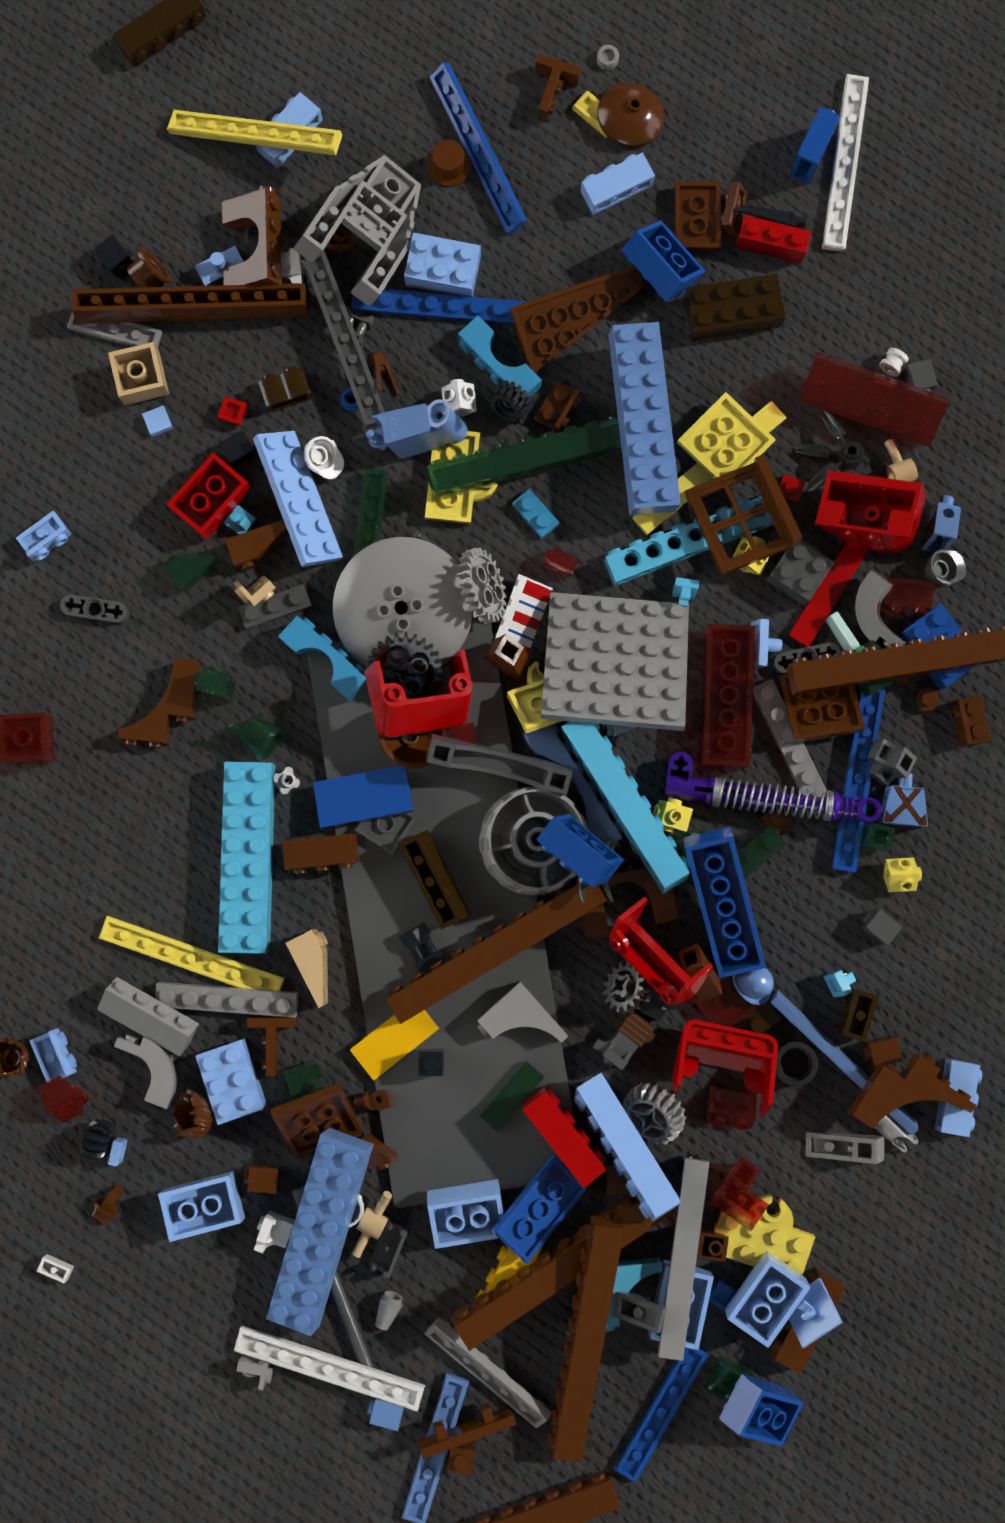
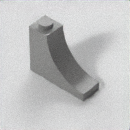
[477,981,568,1043]

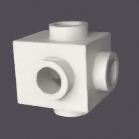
[441,379,477,417]

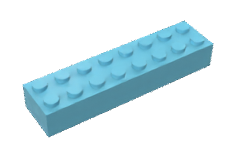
[562,721,690,895]
[218,762,275,953]

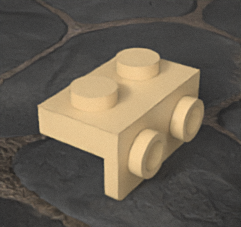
[234,575,276,606]

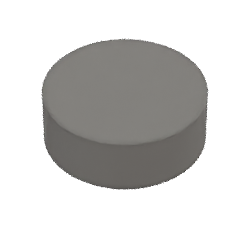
[596,45,619,70]

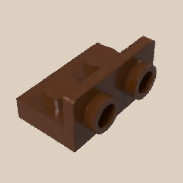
[534,380,582,435]
[950,696,992,747]

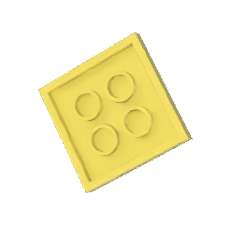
[677,392,776,478]

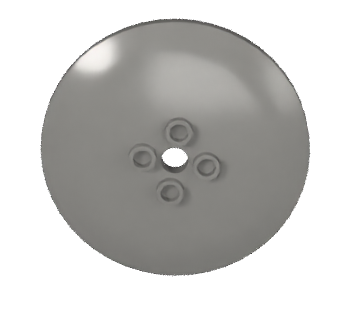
[333,537,473,678]

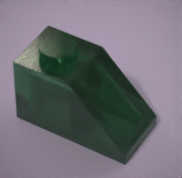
[163,553,220,593]

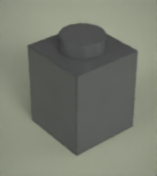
[903,359,938,398]
[861,909,903,946]

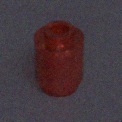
[542,547,578,577]

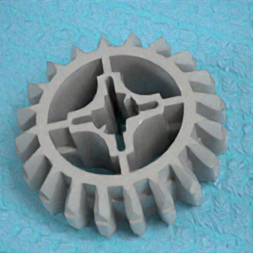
[623,1081,686,1145]

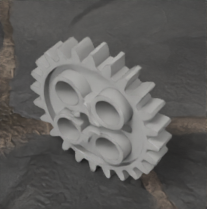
[457,548,507,624]

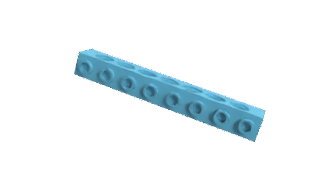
[604,494,774,587]

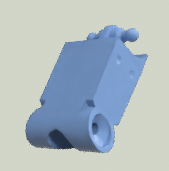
[366,399,467,459]

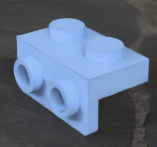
[16,511,72,562]
[30,1028,77,1085]

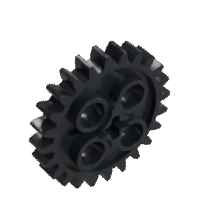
[366,632,443,699]

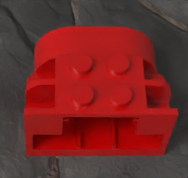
[815,470,926,554]

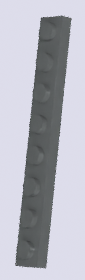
[303,250,385,429]

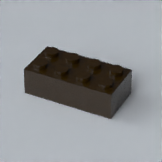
[684,274,785,341]

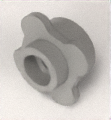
[273,767,300,794]

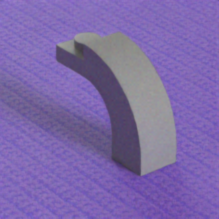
[855,570,908,646]
[114,1034,178,1109]

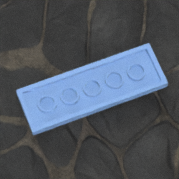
[253,431,343,567]

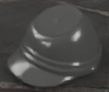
[924,548,966,586]

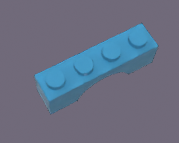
[458,316,542,397]
[278,616,367,701]

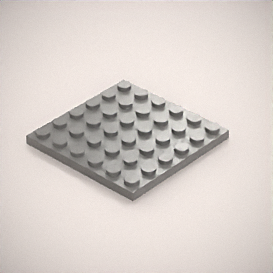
[541,592,689,731]

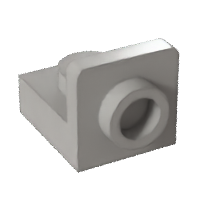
[237,1354,273,1391]

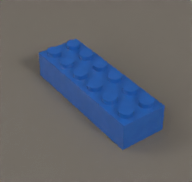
[684,826,766,978]

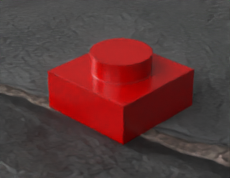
[217,396,248,427]
[779,474,806,505]

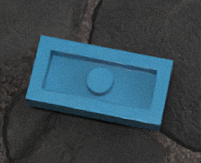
[512,488,559,539]

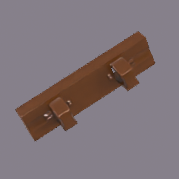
[418,1403,516,1459]

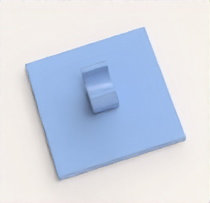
[789,1278,843,1348]

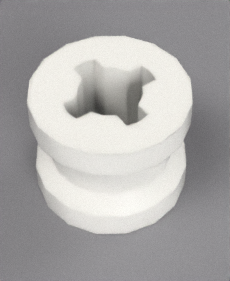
[879,348,909,377]

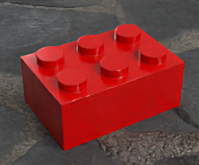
[166,453,252,541]

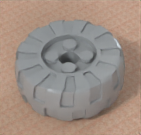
[479,787,588,896]

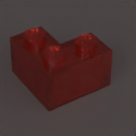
[710,1157,769,1232]

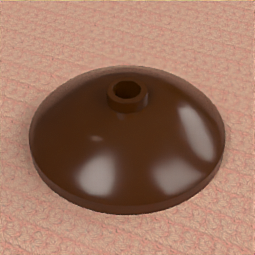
[597,82,664,147]
[377,699,447,769]

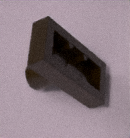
[729,1000,781,1033]

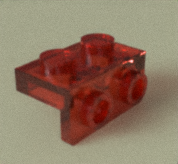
[884,578,935,614]
[704,1086,757,1130]

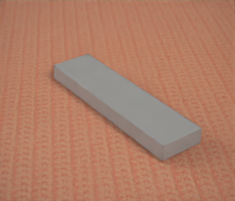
[67,312,162,349]

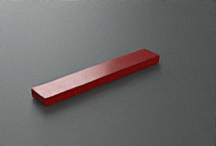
[788,542,869,648]

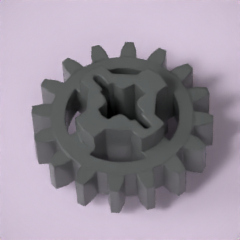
[603,961,650,1014]

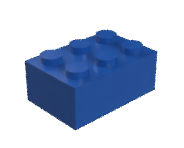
[622,220,705,302]
[898,604,974,691]
[537,814,624,887]
[719,1374,804,1446]

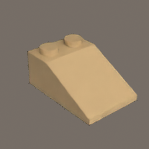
[286,929,328,1008]

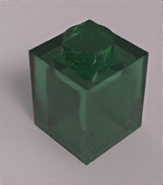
[860,823,895,852]

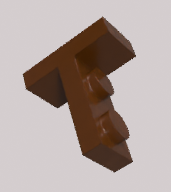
[535,54,581,122]
[247,1016,298,1076]

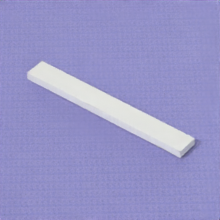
[822,74,869,252]
[234,1325,425,1411]

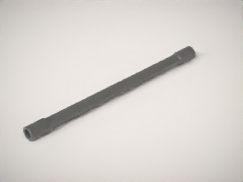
[291,1185,374,1368]

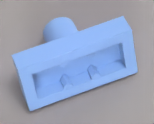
[195,246,243,286]
[749,619,782,669]

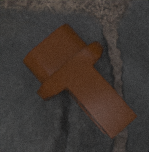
[354,1089,394,1110]
[91,1184,125,1224]

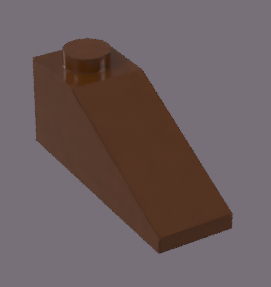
[225,519,288,571]

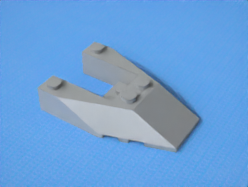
[293,155,421,307]

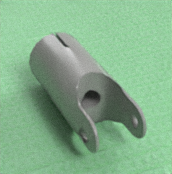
[874,1114,918,1153]

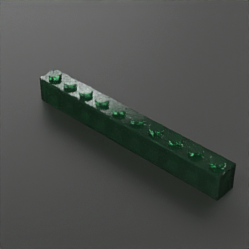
[426,415,622,498]

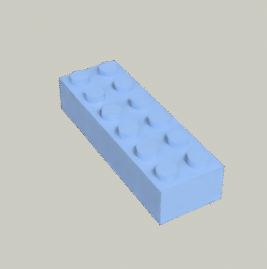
[574,1073,681,1222]

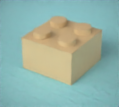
[108,342,169,405]

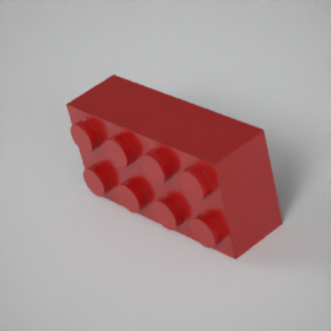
[522,1086,607,1188]

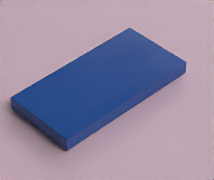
[313,766,414,829]
[491,1155,588,1264]

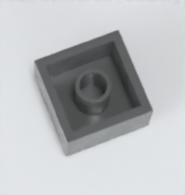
[766,541,835,606]

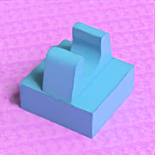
[224,505,257,535]
[672,577,699,607]
[823,970,856,997]

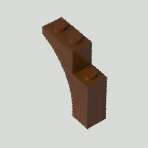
[118,659,201,748]

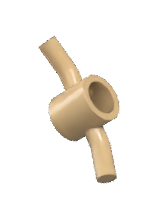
[884,439,918,482]
[351,1191,392,1258]

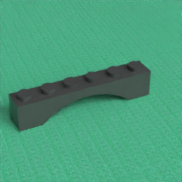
[426,734,573,795]

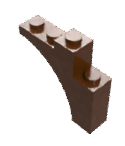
[847,1053,976,1129]

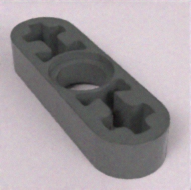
[60,595,129,624]
[773,642,840,675]

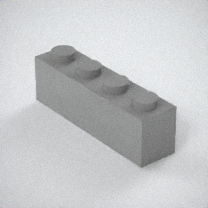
[97,977,199,1056]

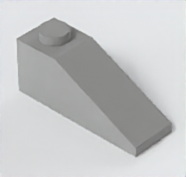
[806,1132,884,1164]

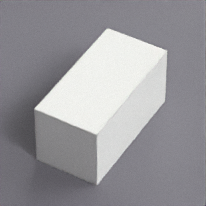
[37,1254,74,1283]

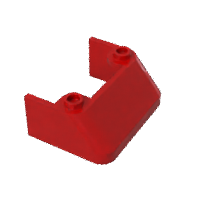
[364,649,472,738]
[609,897,713,1006]
[670,1020,778,1118]

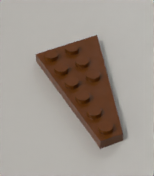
[509,265,644,373]

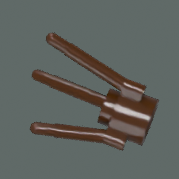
[367,352,399,395]

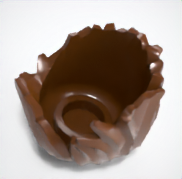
[0,1037,29,1078]
[172,1089,215,1139]

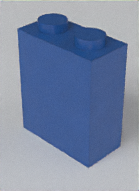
[789,107,841,184]

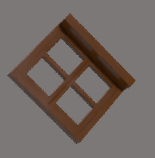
[684,454,802,576]

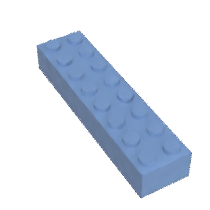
[608,322,681,516]
[266,1128,374,1336]

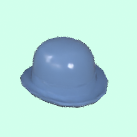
[732,968,774,1006]

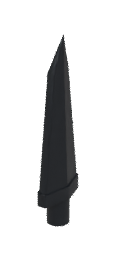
[733,205,806,227]

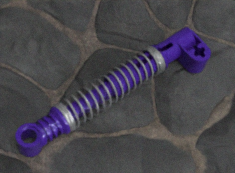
[665,752,882,823]

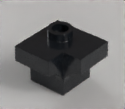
[637,984,683,1021]

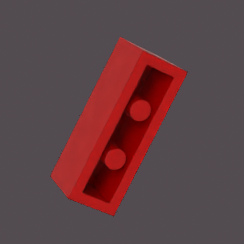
[735,215,811,263]

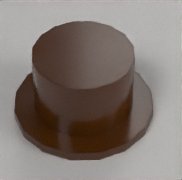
[427,140,472,187]
[127,246,172,288]

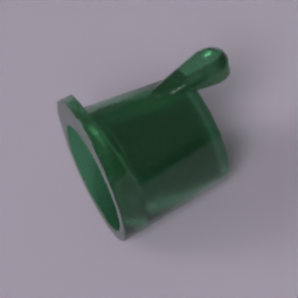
[228,715,284,761]

